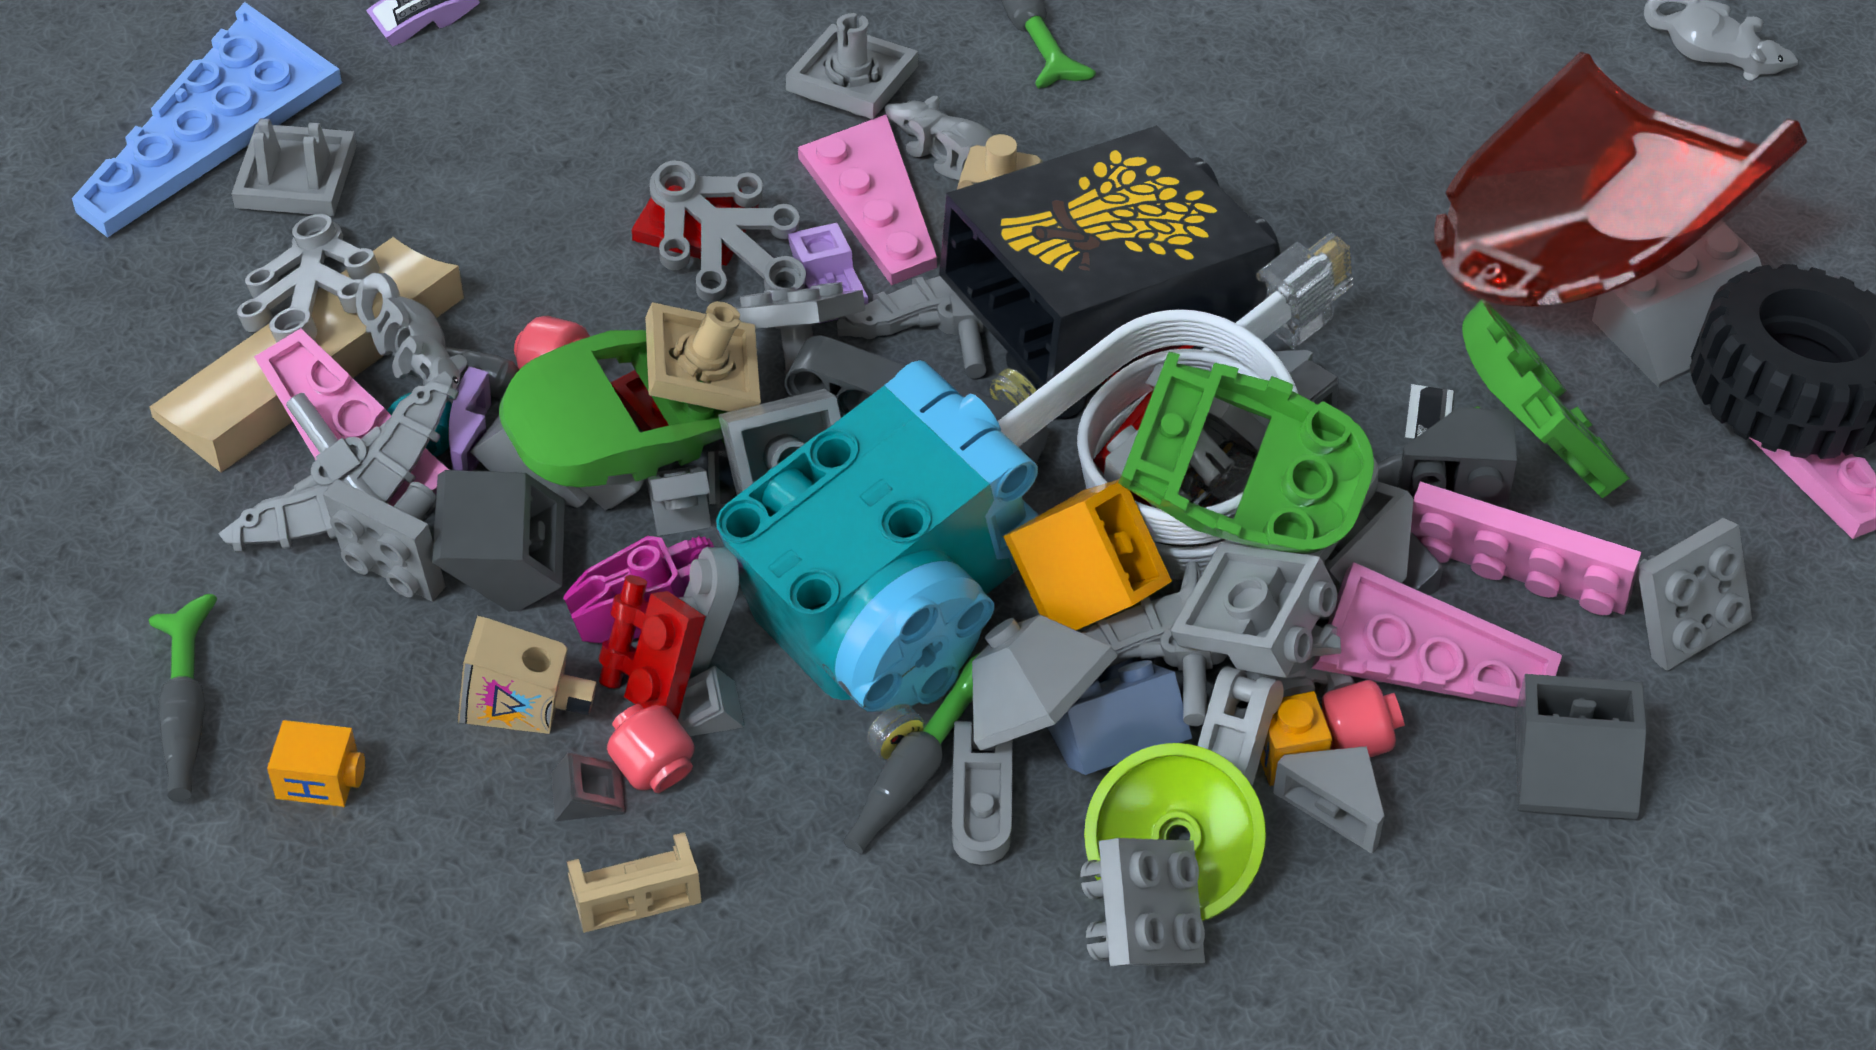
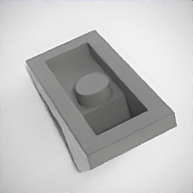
[645,465,711,536]

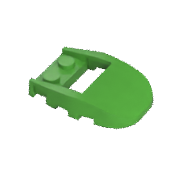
[1462,299,1630,498]
[499,330,728,487]
[1118,352,1374,554]

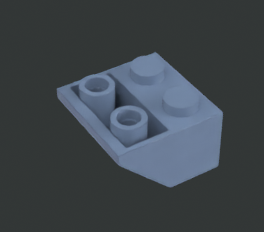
[1047,658,1192,775]

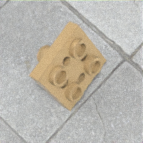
[645,301,761,412]

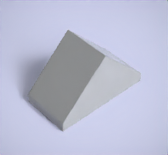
[1273,746,1385,853]

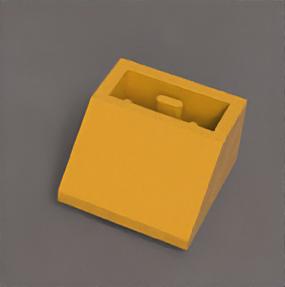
[1003,479,1172,630]

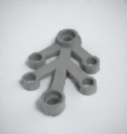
[649,160,806,302]
[237,214,380,343]

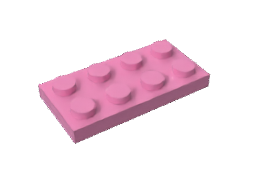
[1411,481,1641,615]

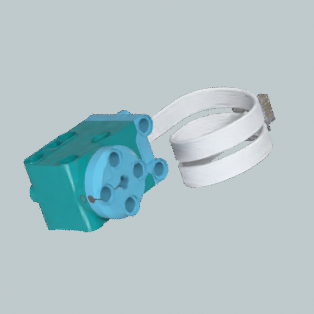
[716,232,1353,712]

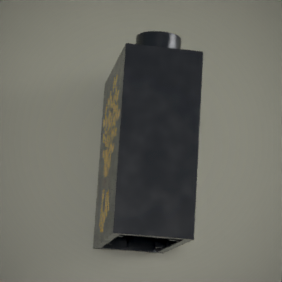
[939,125,1281,388]

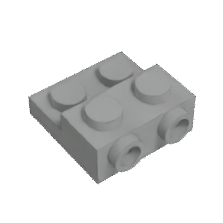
[1170,542,1337,678]

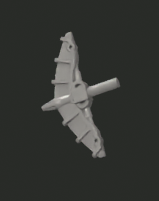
[837,276,988,379]
[218,370,459,553]
[1082,561,1341,726]

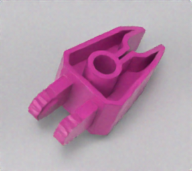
[564,536,714,643]

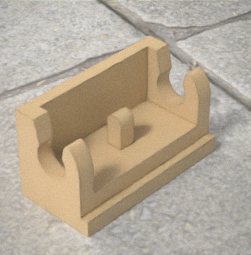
[567,832,702,933]

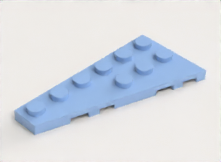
[72,2,342,238]

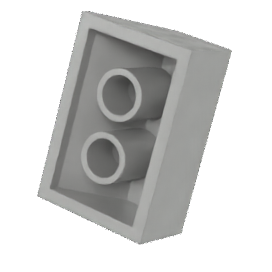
[1592,223,1762,387]

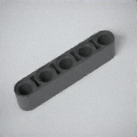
[785,335,1049,465]

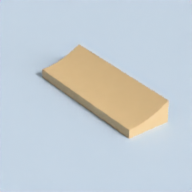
[150,237,464,473]

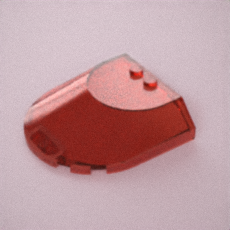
[1434,52,1808,307]

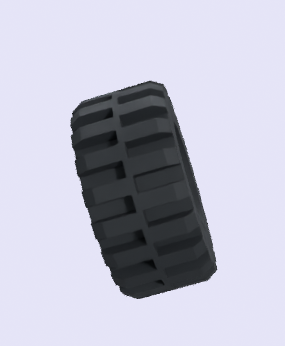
[1690,264,1876,459]

